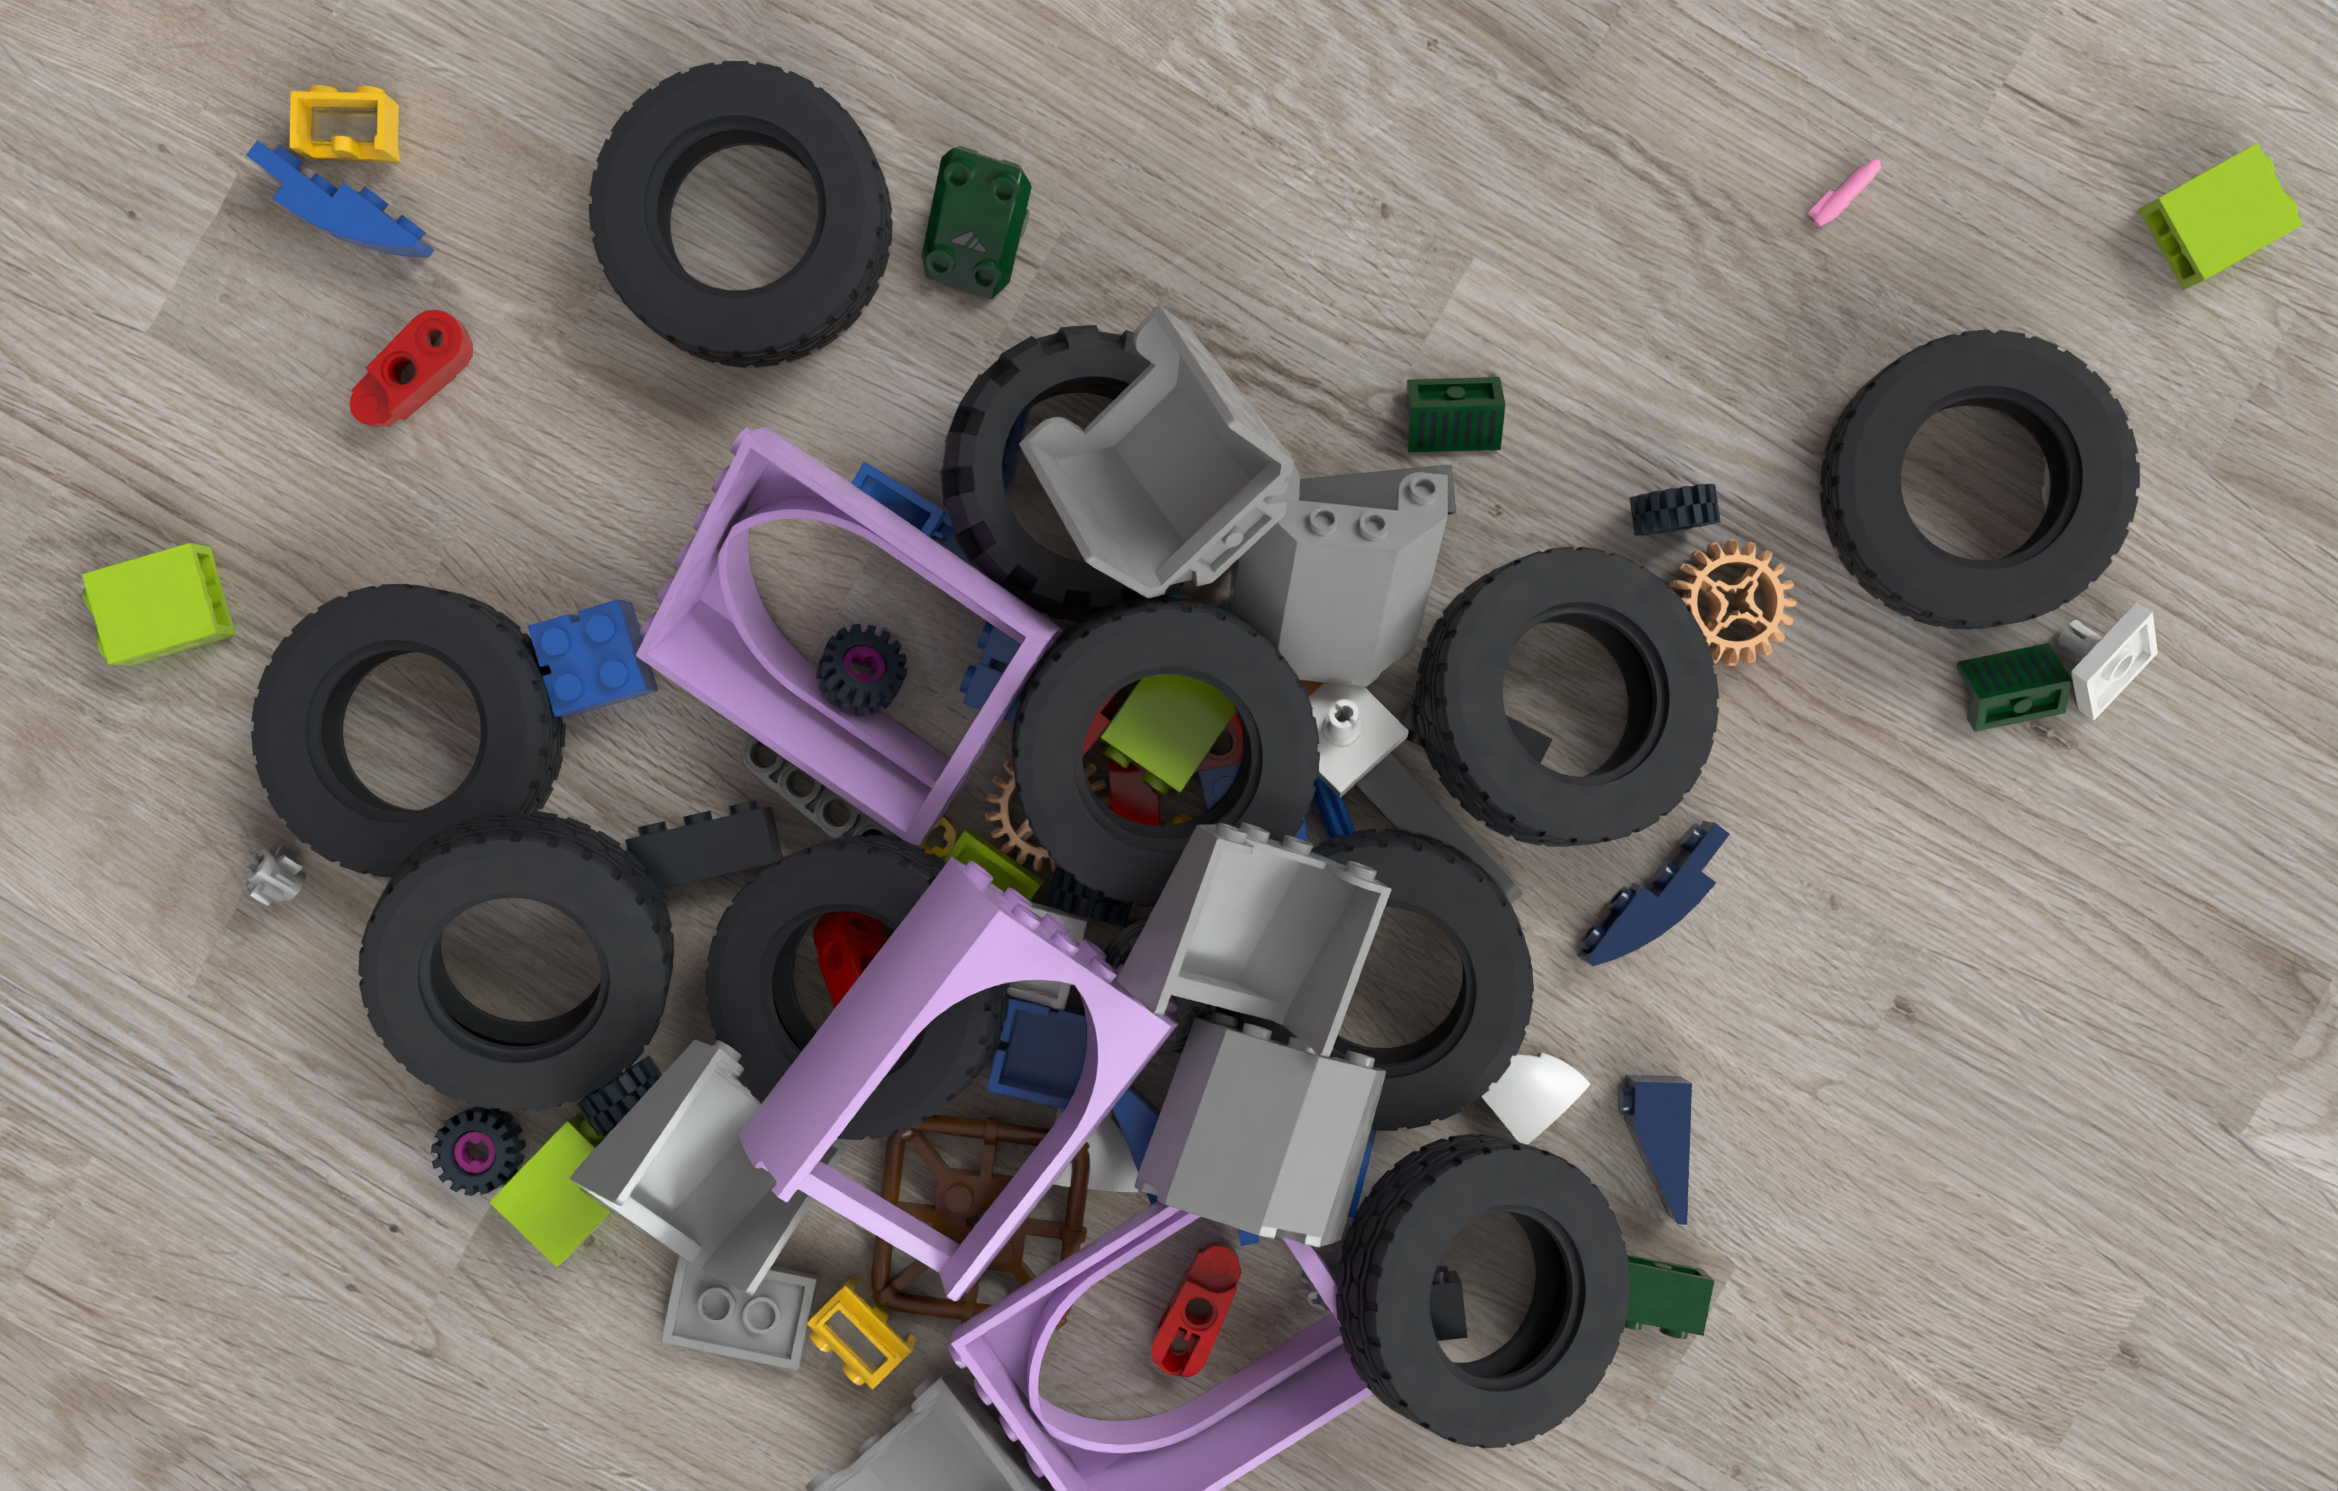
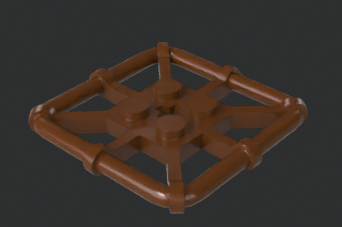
[871,1114,1091,1330]

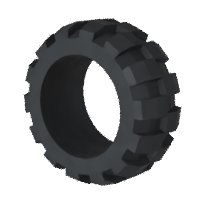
[940,325,1185,622]

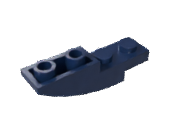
[1577,821,1730,966]

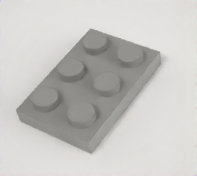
[661,1256,819,1371]

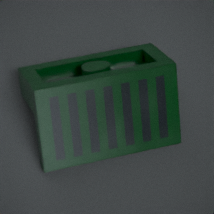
[1406,377,1506,453]
[1957,643,2072,732]

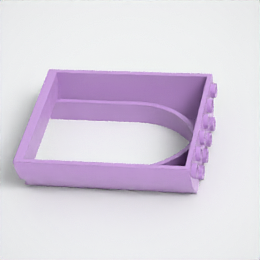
[636,427,1063,846]
[738,857,1180,1302]
[947,1201,1373,1491]

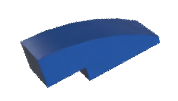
[851,462,975,567]

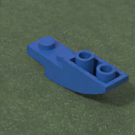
[246,140,434,257]

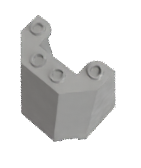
[1019,305,1294,598]
[1229,465,1448,687]
[1117,823,1392,1057]
[1134,1011,1386,1248]
[570,1040,847,1296]
[806,1374,1052,1491]

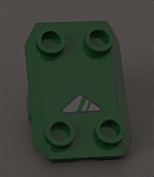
[922,146,1032,299]

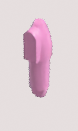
[1807,159,1881,227]

